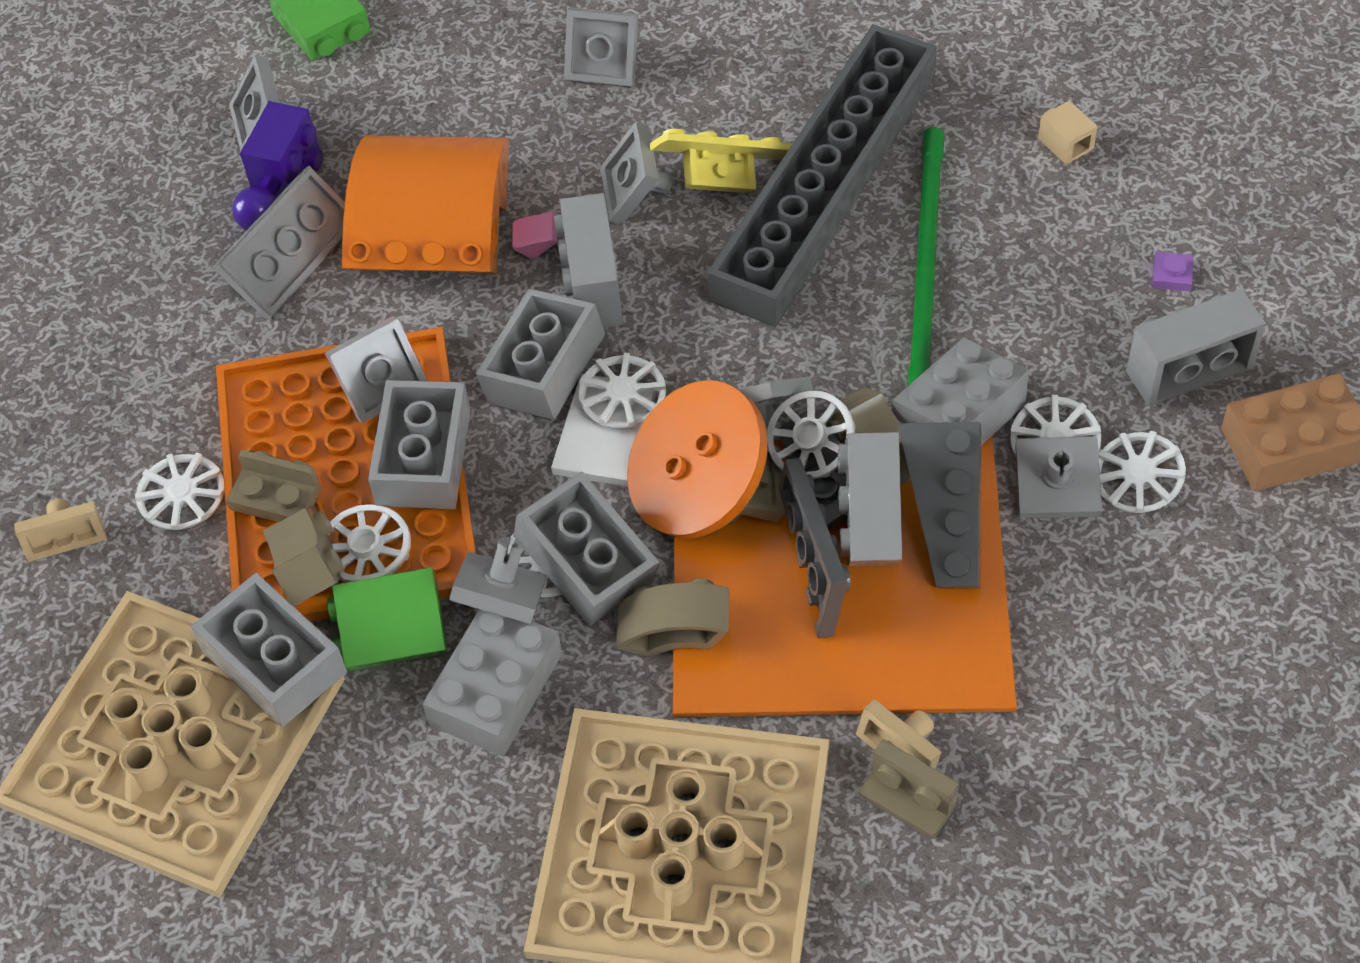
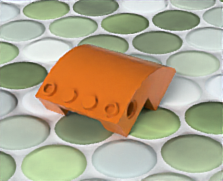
[342,135,509,275]

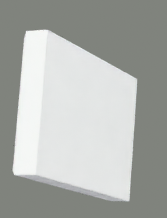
[551,373,656,487]

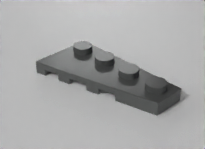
[897,422,982,588]
[779,458,851,638]

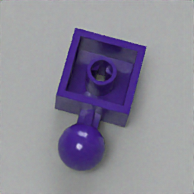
[232,101,323,231]

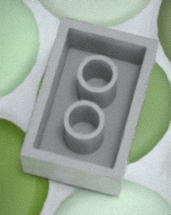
[554,193,623,328]
[476,289,606,420]
[1126,289,1266,406]
[892,337,1029,446]
[368,380,471,509]
[838,432,902,566]
[514,471,659,627]
[190,573,347,728]
[422,609,562,757]

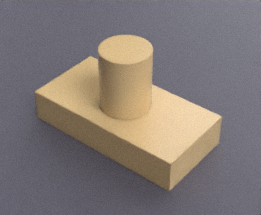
[14,498,107,562]
[856,699,942,769]

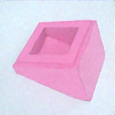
[512,211,557,258]

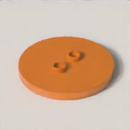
[627,380,768,539]

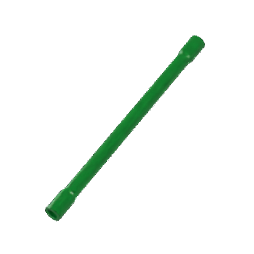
[907,127,945,387]

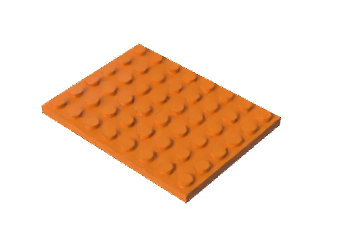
[216,327,477,622]

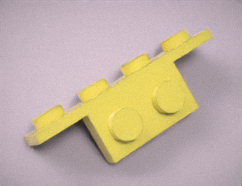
[650,129,793,193]

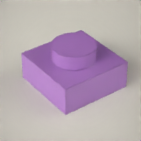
[1152,251,1194,292]

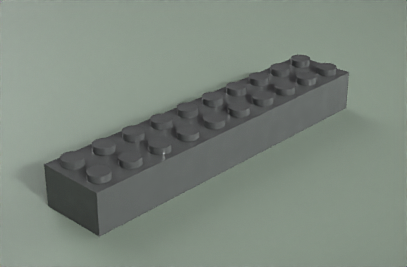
[707,24,937,327]

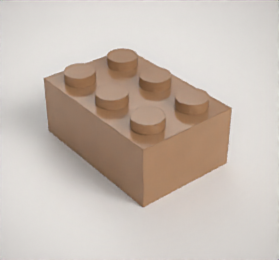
[1221,373,1360,492]

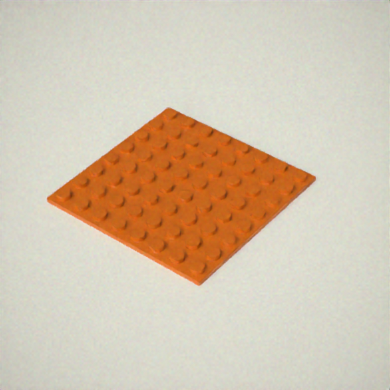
[673,435,1017,718]

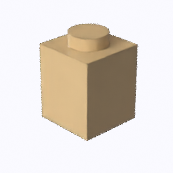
[1038,100,1098,164]

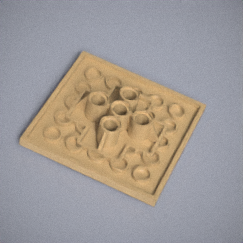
[0,591,345,898]
[524,708,830,963]

